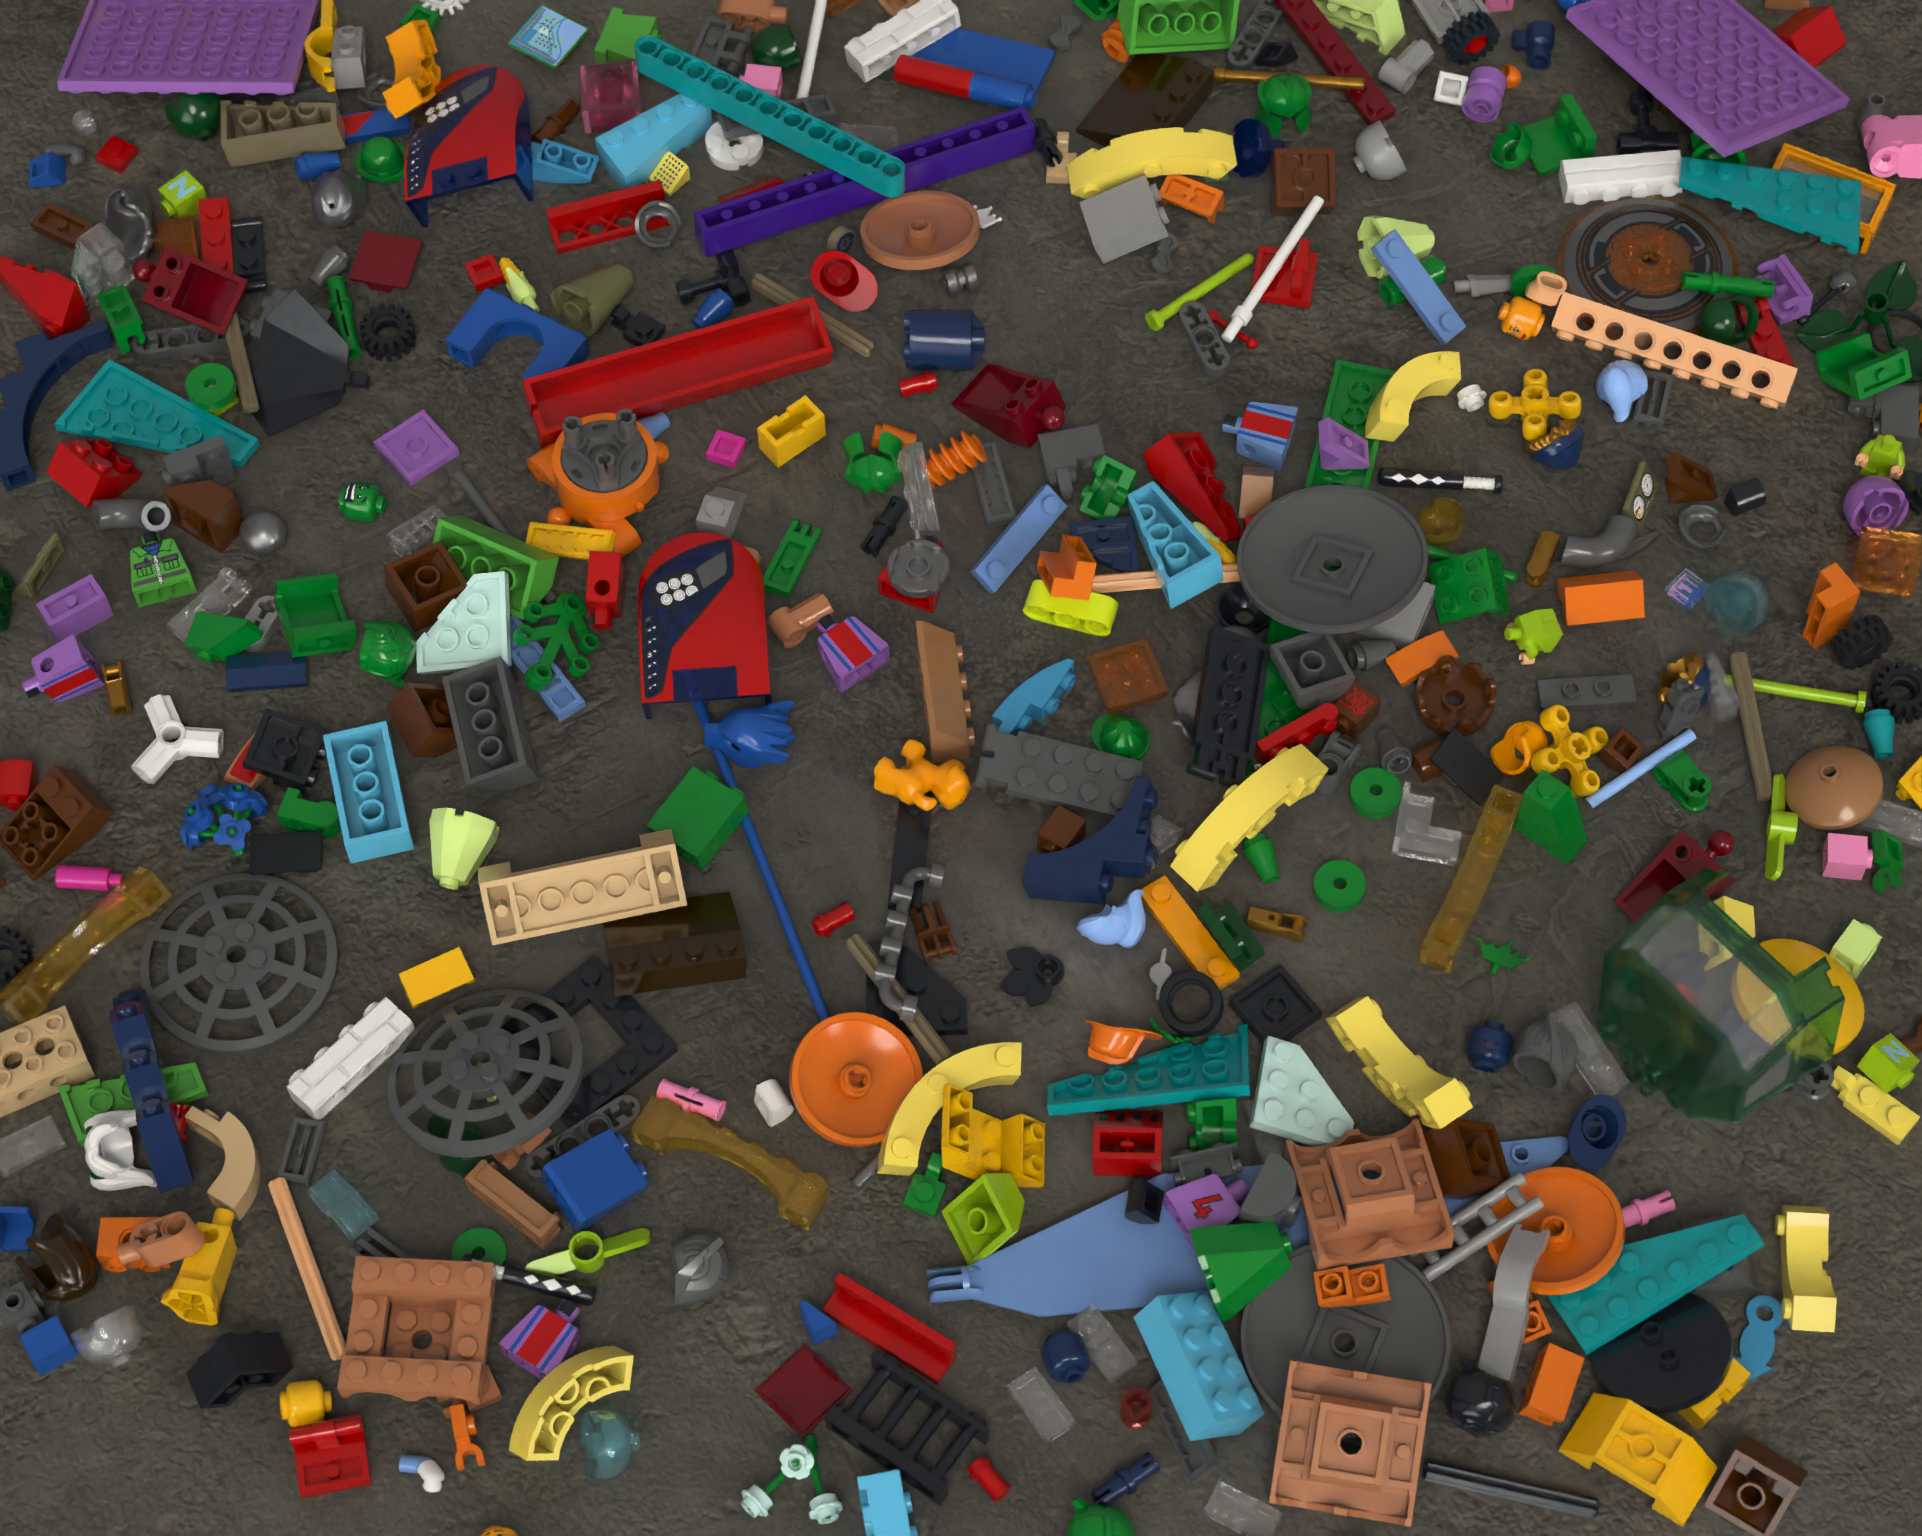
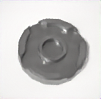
[887,539,950,598]

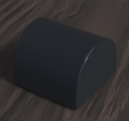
[1724,478,1766,516]
[1125,1179,1164,1224]

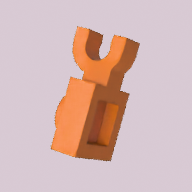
[449,1403,486,1471]

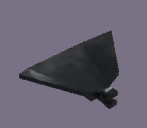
[252,288,371,437]

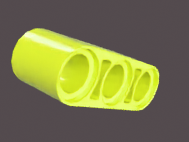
[1023,579,1119,637]

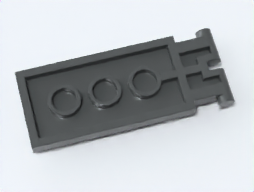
[974,724,1143,820]

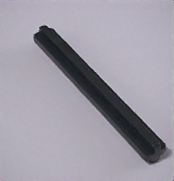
[1423,1460,1599,1519]

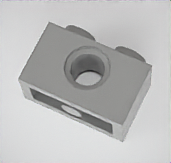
[331,26,368,89]

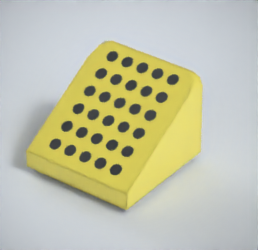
[649,151,691,196]

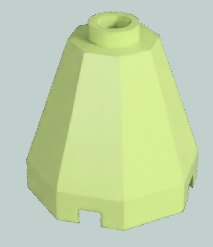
[1357,215,1435,279]
[429,807,500,890]

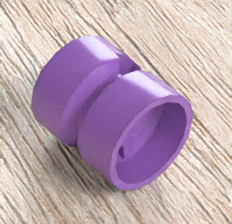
[1462,66,1507,123]

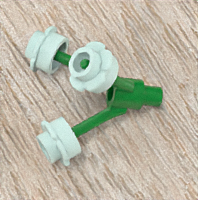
[740,1435,843,1524]

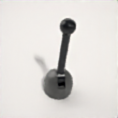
[1797,269,1857,326]

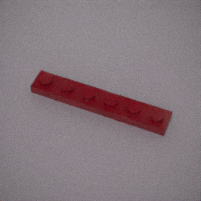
[1275,0,1396,126]

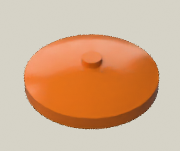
[789,1012,923,1147]
[1485,1167,1625,1295]

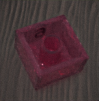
[578,60,642,134]

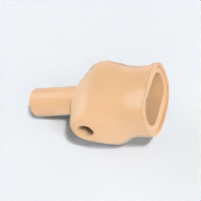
[1525,272,1567,306]

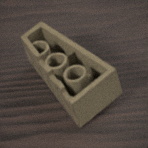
[221,100,346,167]

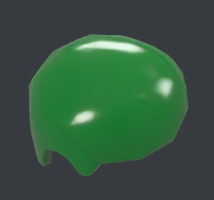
[1490,122,1533,170]

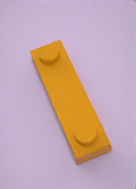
[1140,875,1240,990]

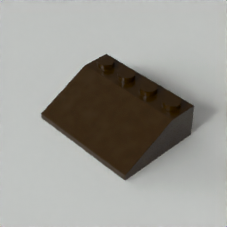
[1076,53,1214,147]
[602,892,746,997]

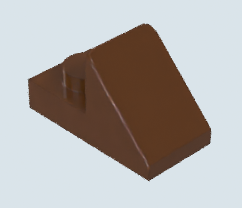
[1664,452,1718,504]

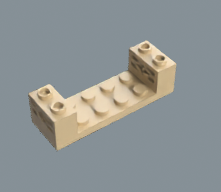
[477,829,687,946]

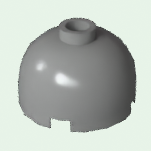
[1353,120,1407,181]

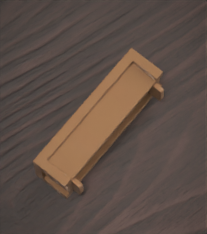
[464,1158,562,1251]

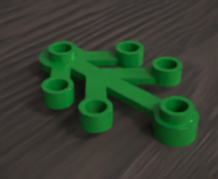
[513,593,600,692]

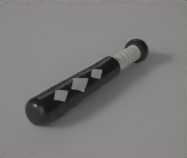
[1378,467,1503,494]
[462,1254,597,1306]

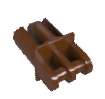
[909,900,957,964]

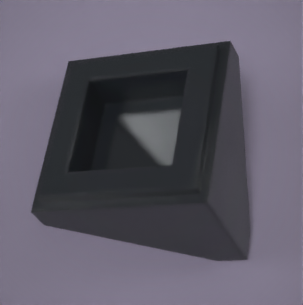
[1255,43,1298,66]

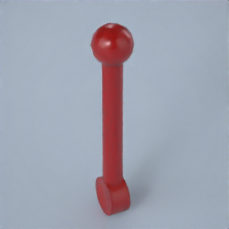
[1208,310,1258,349]

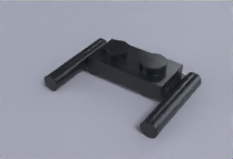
[231,217,267,293]

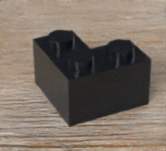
[186,1331,293,1409]

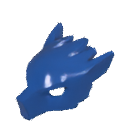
[703,700,795,769]

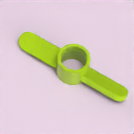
[1765,773,1798,881]
[524,1228,651,1276]

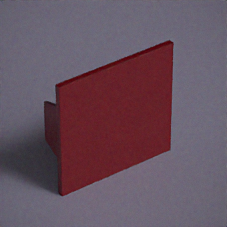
[349,231,423,293]
[754,1344,853,1439]

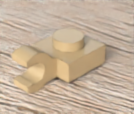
[1046,131,1077,184]

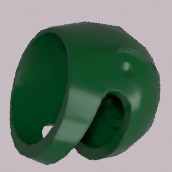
[751,24,803,71]
[1698,296,1759,346]

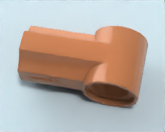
[767,593,834,649]

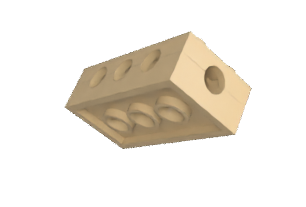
[0,1006,96,1118]

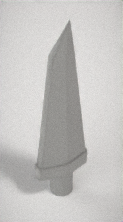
[1453,274,1511,297]

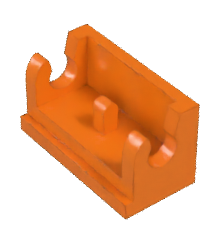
[1159,174,1225,224]
[1518,1342,1585,1426]

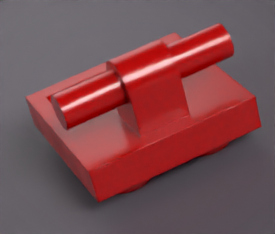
[1251,238,1318,309]
[289,1414,372,1499]

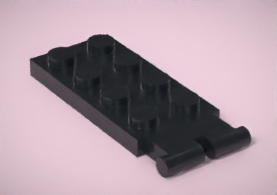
[1186,625,1270,788]

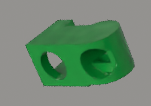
[277,787,341,838]

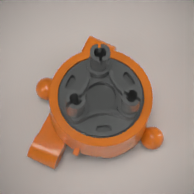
[526,408,670,557]

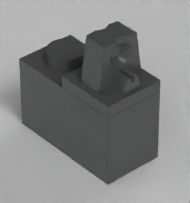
[1848,385,1919,455]
[1038,424,1106,501]

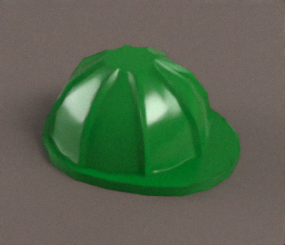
[1091,714,1150,760]

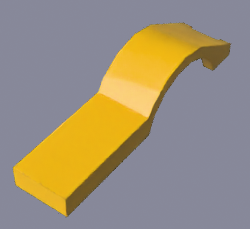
[304,0,338,92]

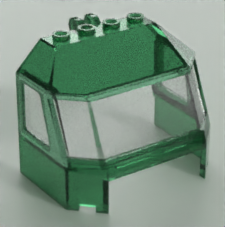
[1596,868,1845,1123]

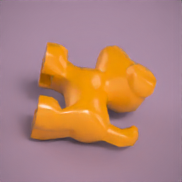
[874,739,971,811]

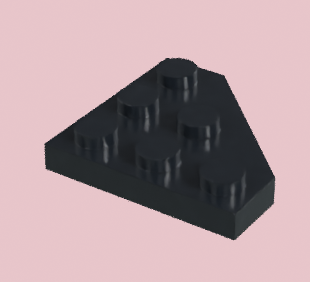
[866,942,968,1037]

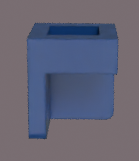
[0,1206,37,1252]
[20,1315,78,1375]

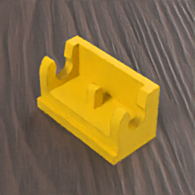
[398,947,475,1009]

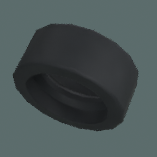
[1159,970,1224,1037]

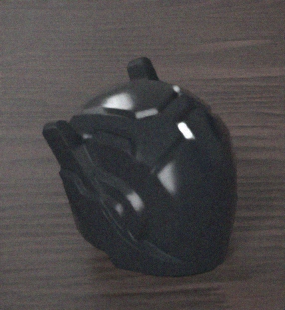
[1446,1359,1515,1438]

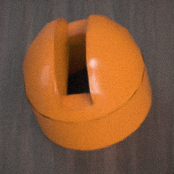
[1500,63,1522,89]

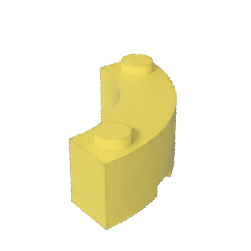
[1365,351,1461,442]
[1775,1205,1837,1332]
[509,1346,634,1461]

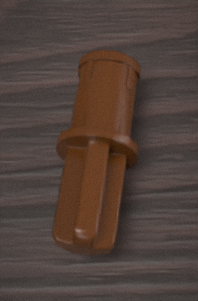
[531,99,580,144]

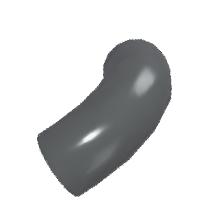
[91,498,171,532]
[1561,515,1638,569]

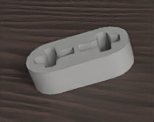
[244,595,280,652]

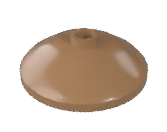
[1785,746,1884,830]

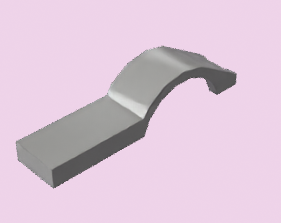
[1478,1223,1551,1384]

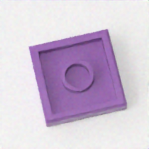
[373,409,460,487]

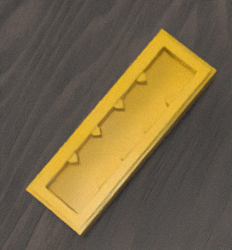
[525,522,616,561]

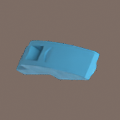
[482,136,600,184]
[987,658,1077,758]

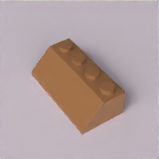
[915,620,975,763]

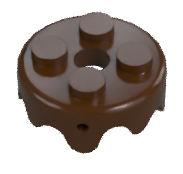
[1414,655,1496,737]

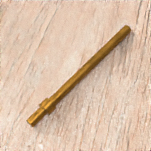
[1210,65,1365,90]

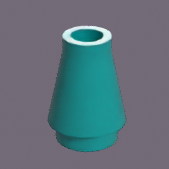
[1862,709,1895,759]

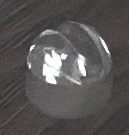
[71,110,97,136]

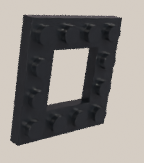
[501,956,678,1128]

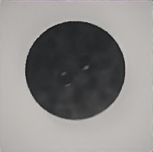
[1590,1292,1733,1413]

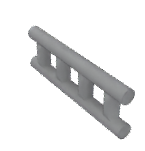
[1410,1172,1545,1282]

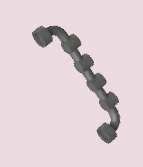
[873,862,946,1023]

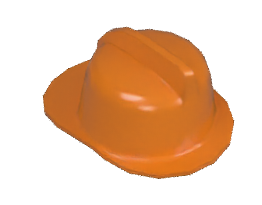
[1084,1020,1163,1065]

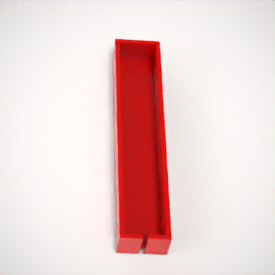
[522,296,833,448]

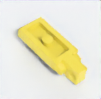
[1831,1066,1920,1145]

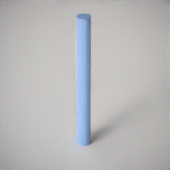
[1584,728,1696,809]

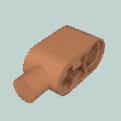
[716,0,789,32]
[117,1211,205,1267]

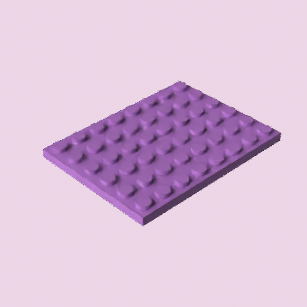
[57,0,321,95]
[1565,0,1850,157]

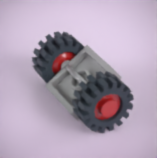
[1411,0,1500,65]

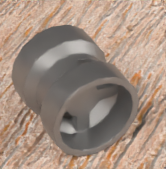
[942,262,979,298]

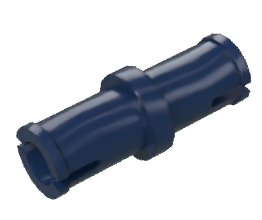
[1090,1452,1160,1507]

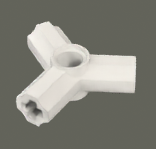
[131,694,224,784]

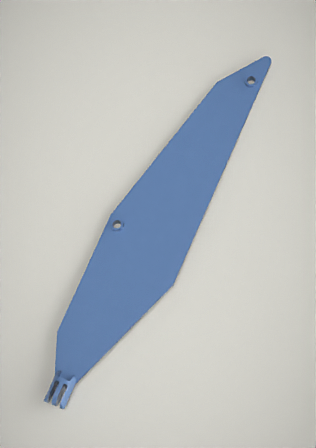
[926,1136,1568,1317]

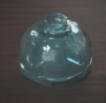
[1704,571,1770,637]
[580,1409,640,1481]

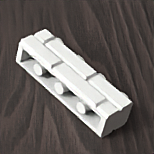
[844,0,961,83]
[1559,150,1683,205]
[286,997,415,1120]

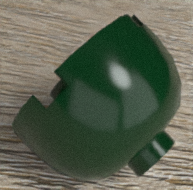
[164,92,222,141]

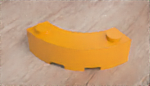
[383,20,441,119]

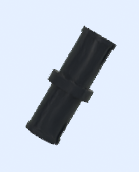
[1032,118,1063,167]
[860,496,909,557]

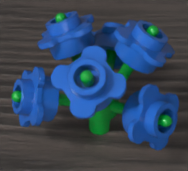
[180,783,268,856]

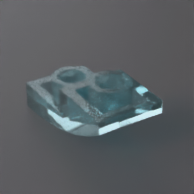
[306,1169,380,1242]

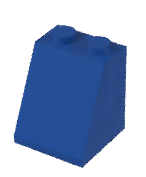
[540,1128,649,1233]

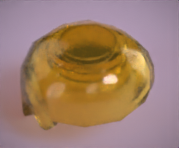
[1417,497,1465,546]

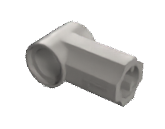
[1378,39,1435,94]

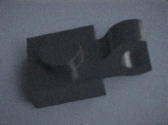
[610,305,665,347]

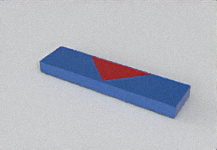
[341,108,411,145]

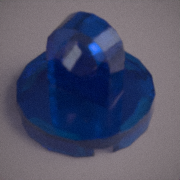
[1233,118,1285,178]

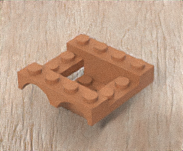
[1284,1119,1455,1270]
[337,1256,497,1405]
[1269,1360,1432,1527]

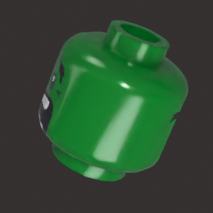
[339,481,387,523]

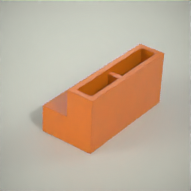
[1036,534,1097,600]
[1802,562,1860,650]
[1556,570,1645,626]

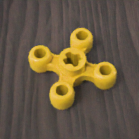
[1488,369,1582,442]
[1531,704,1609,797]

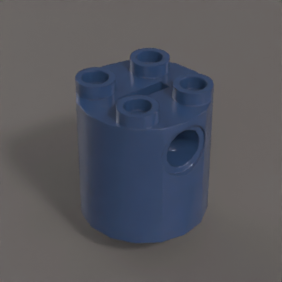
[904,309,985,371]

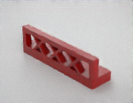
[546,180,670,254]
[822,1273,957,1385]

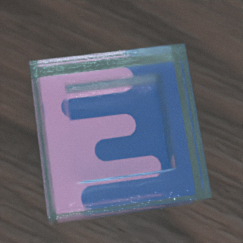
[1665,568,1710,611]

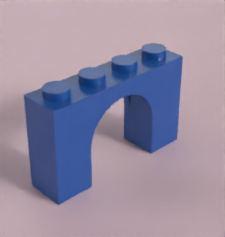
[445,288,590,380]

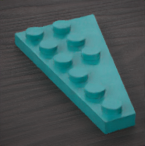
[1678,157,1861,255]
[54,359,260,467]
[1047,1023,1251,1116]
[1545,1214,1764,1355]

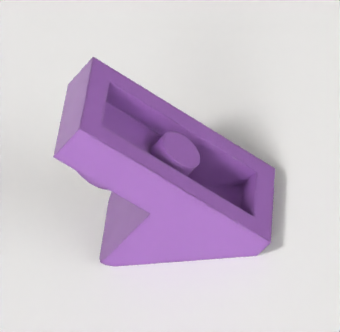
[1318,417,1370,470]

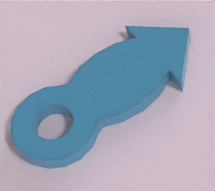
[1732,1295,1783,1383]

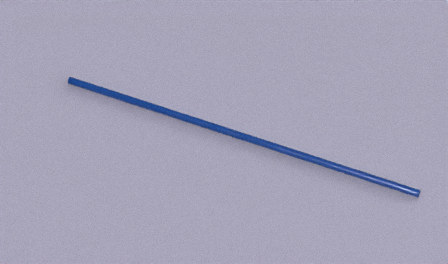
[648,587,831,1022]

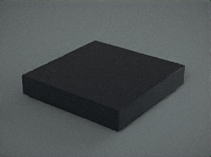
[1229,965,1323,1045]

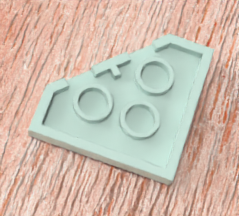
[416,571,512,675]
[1250,1036,1354,1147]

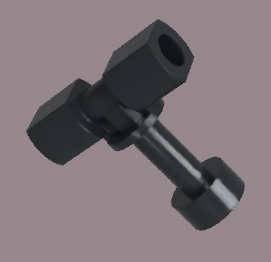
[1616,92,1680,155]
[675,249,751,307]

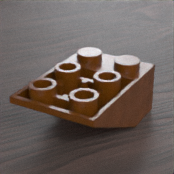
[0,765,114,881]

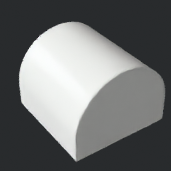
[1433,71,1469,107]
[754,1079,794,1127]

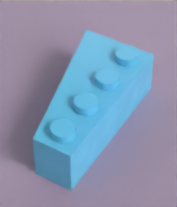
[595,93,713,190]
[1127,481,1224,609]
[857,1470,918,1536]

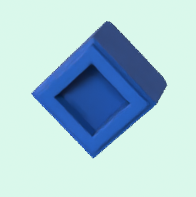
[29,151,66,188]
[800,1300,838,1345]

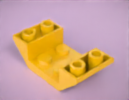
[941,1083,1045,1188]
[1558,1393,1718,1527]

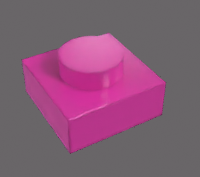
[706,429,747,469]

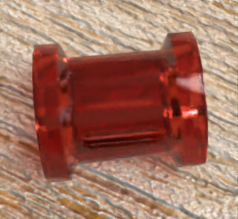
[1120,1387,1152,1429]

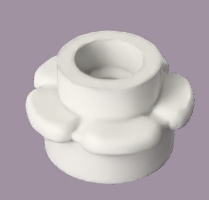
[1457,384,1487,412]

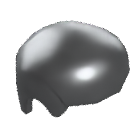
[239,509,288,556]

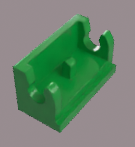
[96,284,145,355]

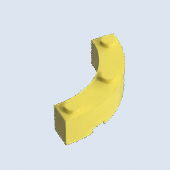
[1067,127,1237,199]
[1170,744,1329,892]
[1325,996,1473,1129]
[877,1042,1022,1176]

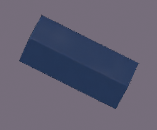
[226,652,309,693]

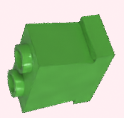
[594,7,661,79]

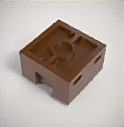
[1270,147,1336,215]

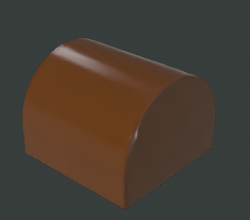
[1599,726,1645,773]
[1411,738,1444,783]

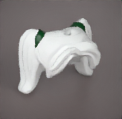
[84,1109,158,1191]

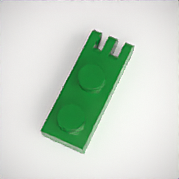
[763,519,823,599]

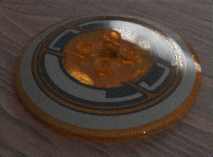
[1557,196,1738,346]

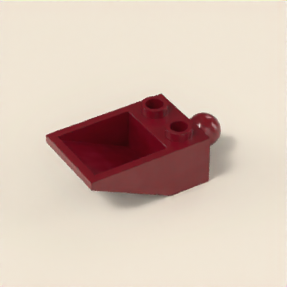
[132,245,249,336]
[951,363,1067,449]
[1614,830,1736,947]

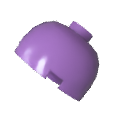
[1843,475,1909,539]

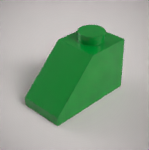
[184,611,264,664]

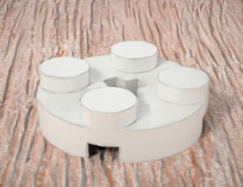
[705,121,764,171]

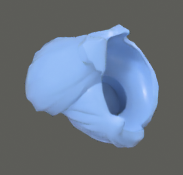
[1596,360,1648,422]
[1077,889,1146,949]

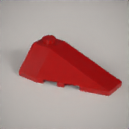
[0,255,90,339]
[1142,432,1243,542]

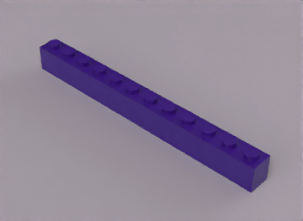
[693,106,1035,257]

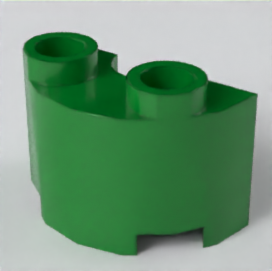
[1079,455,1139,519]
[1185,1097,1239,1158]

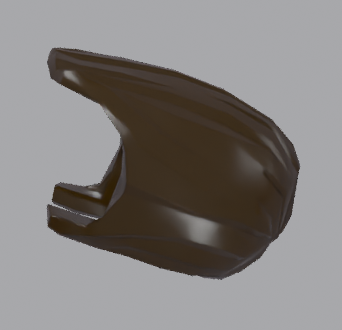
[15,1213,98,1301]

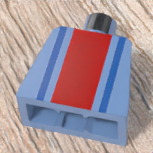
[1222,402,1298,471]

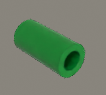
[1378,255,1447,307]

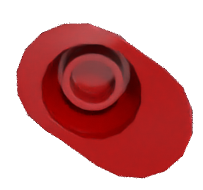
[810,251,878,312]

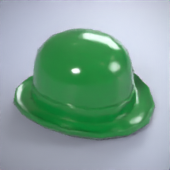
[354,136,412,184]

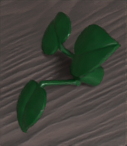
[1796,260,1922,383]

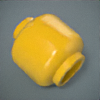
[280,1380,332,1427]

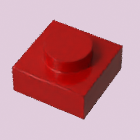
[95,135,139,174]
[464,253,504,292]

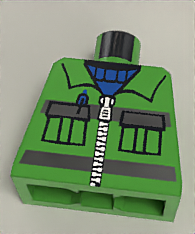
[130,531,197,608]

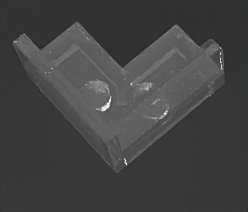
[1391,781,1462,866]

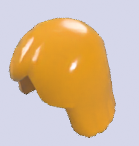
[1490,720,1548,775]

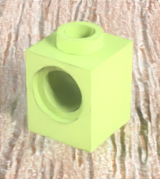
[1829,919,1882,980]

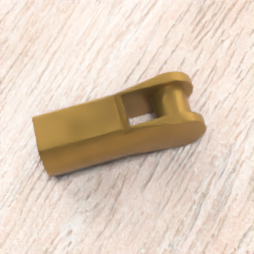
[1526,530,1560,587]
[101,659,132,717]
[1246,906,1309,942]

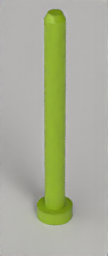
[1145,253,1254,332]
[1722,674,1867,714]

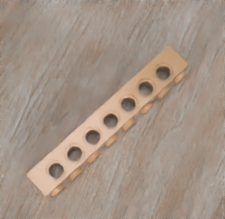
[1551,292,1798,409]

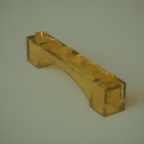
[1419,784,1523,974]
[0,867,172,1026]
[631,1095,830,1231]

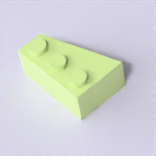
[1313,0,1406,55]

